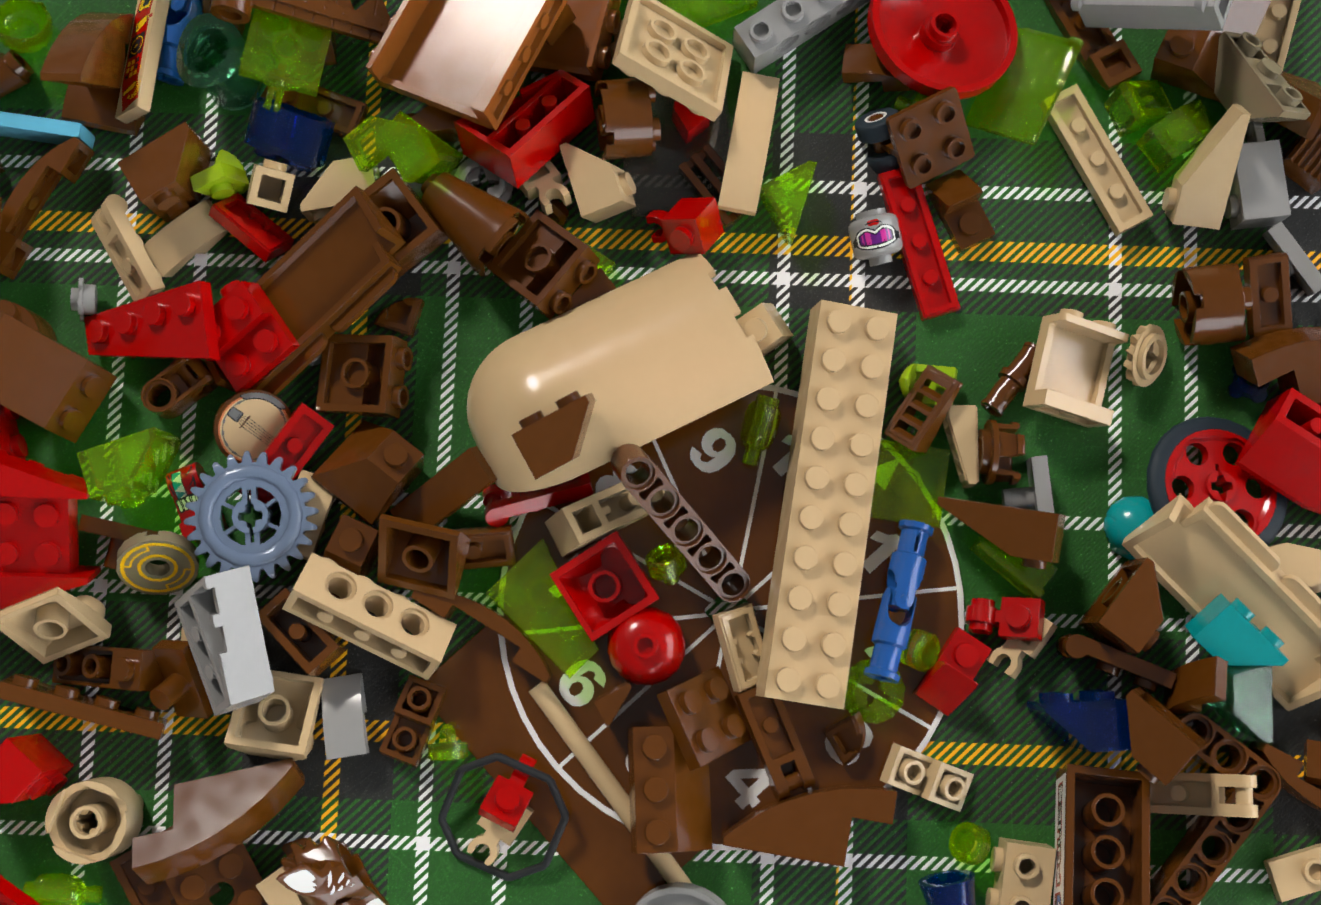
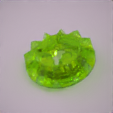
[844,659,905,724]

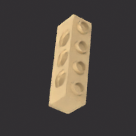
[282,553,457,680]

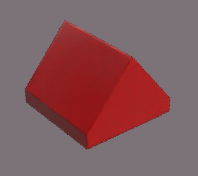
[672,101,710,145]

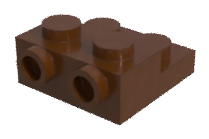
[488,209,601,320]
[316,334,413,418]

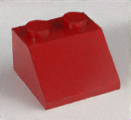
[0,733,74,804]

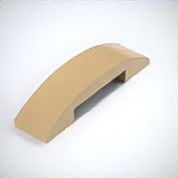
[718,71,780,216]

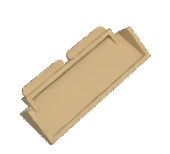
[1122,493,1321,711]

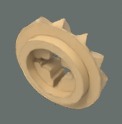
[1123,324,1167,387]

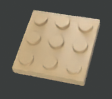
[612,0,734,122]

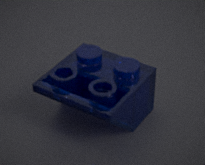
[1027,689,1131,752]

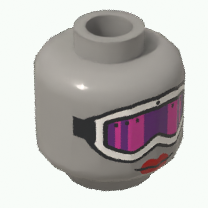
[848,207,903,267]

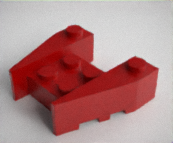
[0,449,101,610]

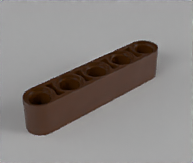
[611,443,751,603]

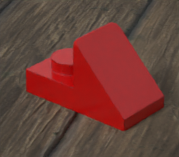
[913,627,992,716]

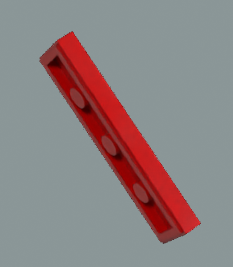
[877,168,961,321]

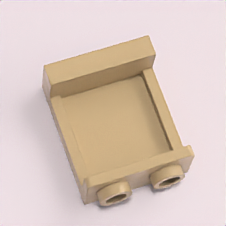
[1023,309,1129,428]

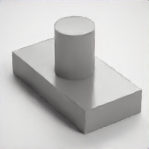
[1262,221,1321,297]
[1001,455,1054,513]

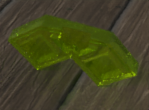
[343,116,440,183]

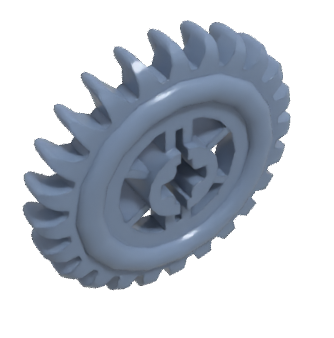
[184,451,319,582]

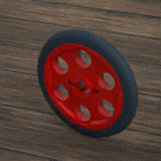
[1146,416,1287,546]

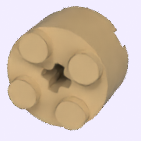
[45,777,144,865]

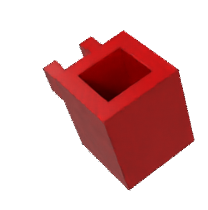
[646,197,724,254]

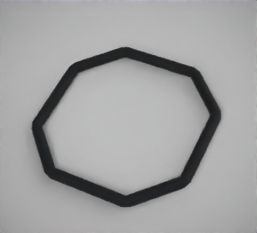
[438,753,569,881]

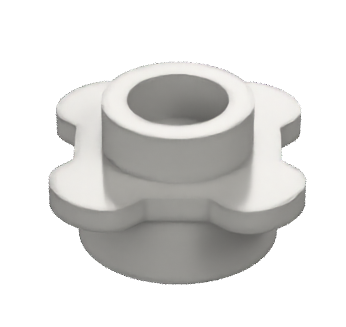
[70,277,98,321]

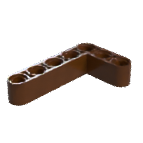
[1150,713,1281,905]

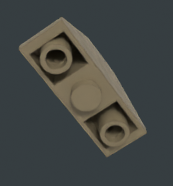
[1214,31,1311,123]

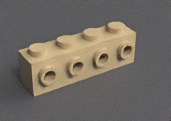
[985,837,1057,905]

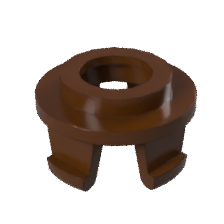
[978,420,1025,485]

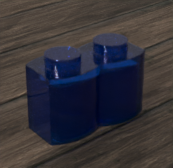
[244,97,335,172]

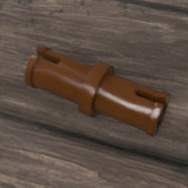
[981,342,1036,418]

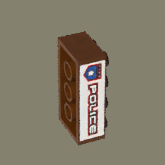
[1053,764,1150,905]

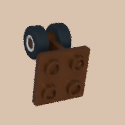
[855,86,975,189]

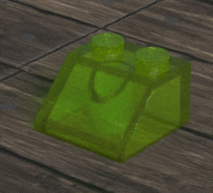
[77,427,182,509]

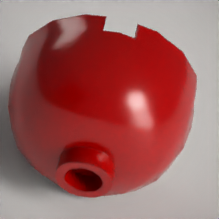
[607,607,686,686]

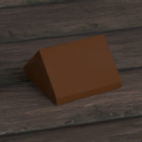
[378,514,471,600]

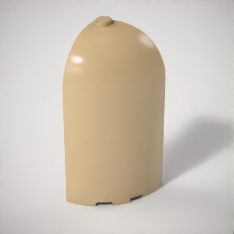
[467,254,774,492]

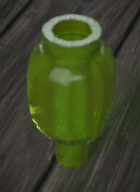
[741,394,782,466]
[23,873,103,905]

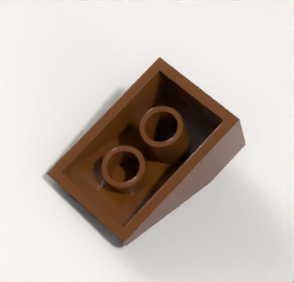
[0,311,117,443]

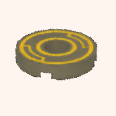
[116,531,199,595]

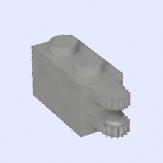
[1224,121,1291,230]

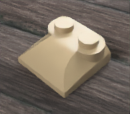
[0,586,112,664]
[224,670,324,761]

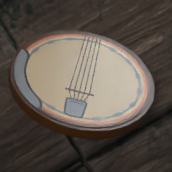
[213,389,291,463]

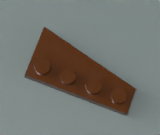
[0,674,168,740]

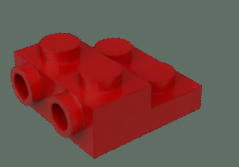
[206,280,300,393]

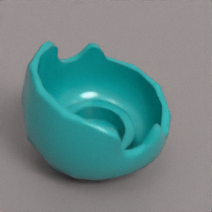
[1103,496,1154,560]

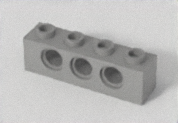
[732,0,870,73]

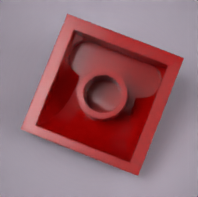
[549,531,660,642]

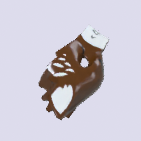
[276,836,389,905]

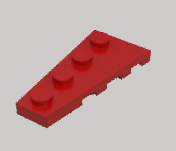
[84,280,220,360]

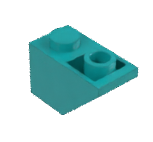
[1185,593,1289,666]

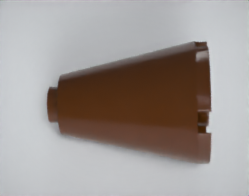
[421,172,530,277]

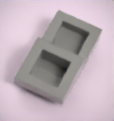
[321,673,370,760]

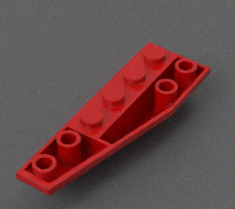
[1235,388,1321,514]

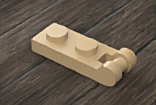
[91,194,165,301]
[1138,771,1258,818]

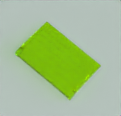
[966,27,1084,145]

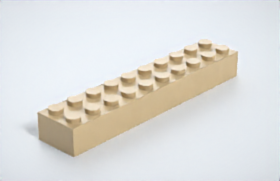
[756,300,898,710]

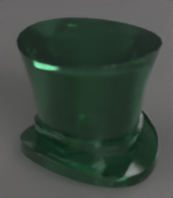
[176,13,269,111]

